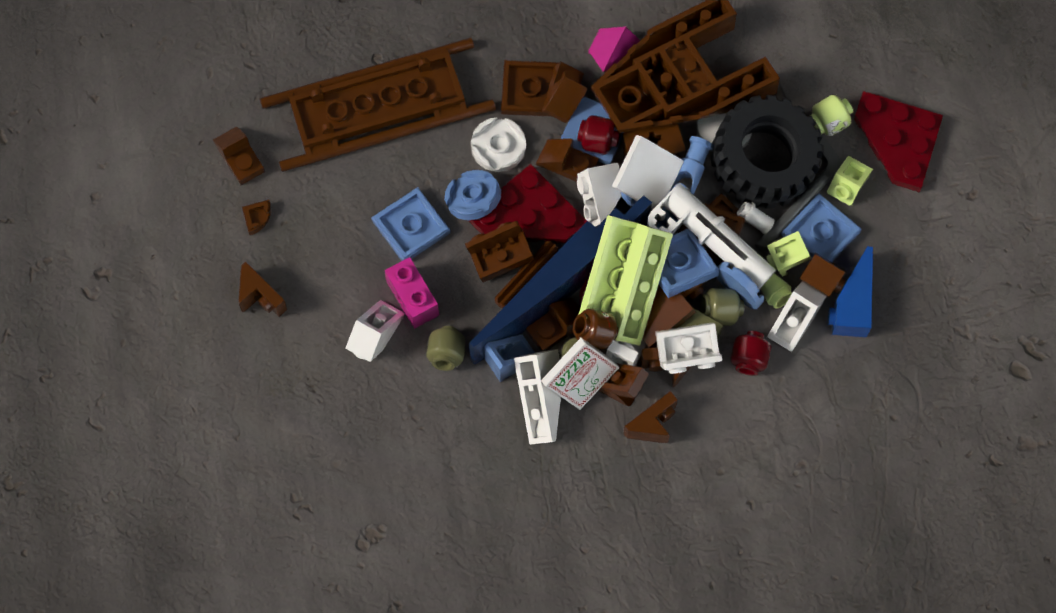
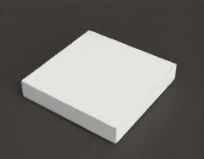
[612,135,684,210]

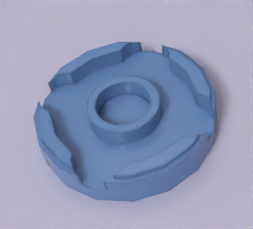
[445,170,501,221]
[716,262,764,309]

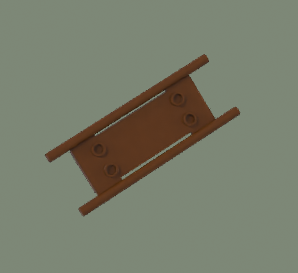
[259,38,496,172]

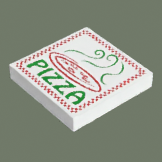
[541,338,620,410]

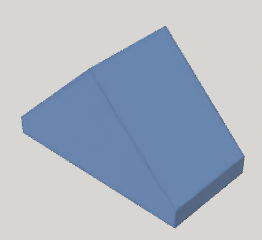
[484,335,535,382]

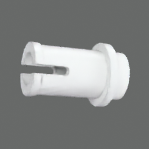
[737,201,775,234]

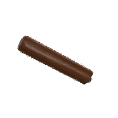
[495,240,559,308]

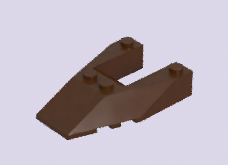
[591,0,780,133]

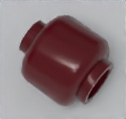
[577,115,621,155]
[730,331,771,376]

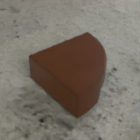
[242,200,271,235]

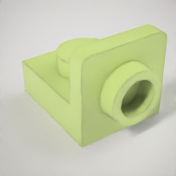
[827,156,873,206]
[766,231,812,276]

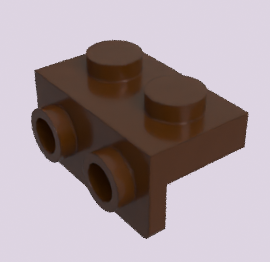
[465,221,535,283]

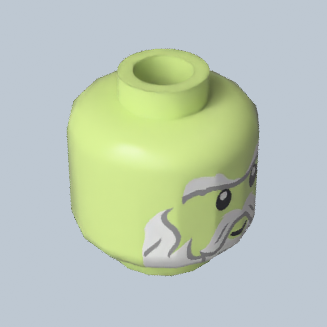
[810,95,853,136]

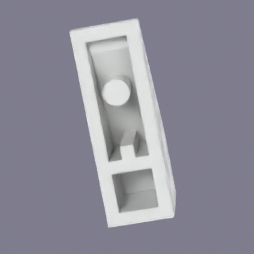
[514,349,561,444]

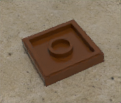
[501,60,558,117]

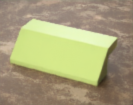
[578,215,673,346]

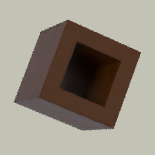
[800,252,847,297]

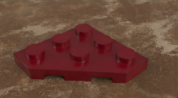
[854,91,943,193]
[468,164,587,243]

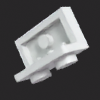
[655,322,722,374]

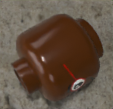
[573,308,618,349]

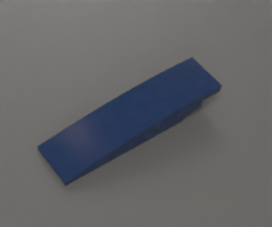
[469,195,652,365]

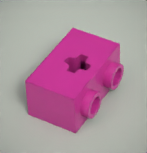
[384,257,439,329]

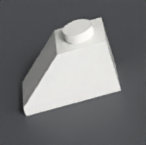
[767,281,827,352]
[345,300,405,362]

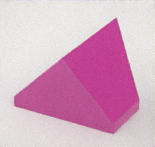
[588,27,640,72]

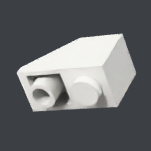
[577,163,622,227]

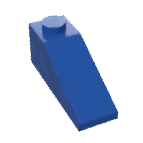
[828,246,873,337]

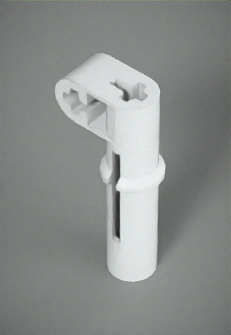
[647,183,776,289]

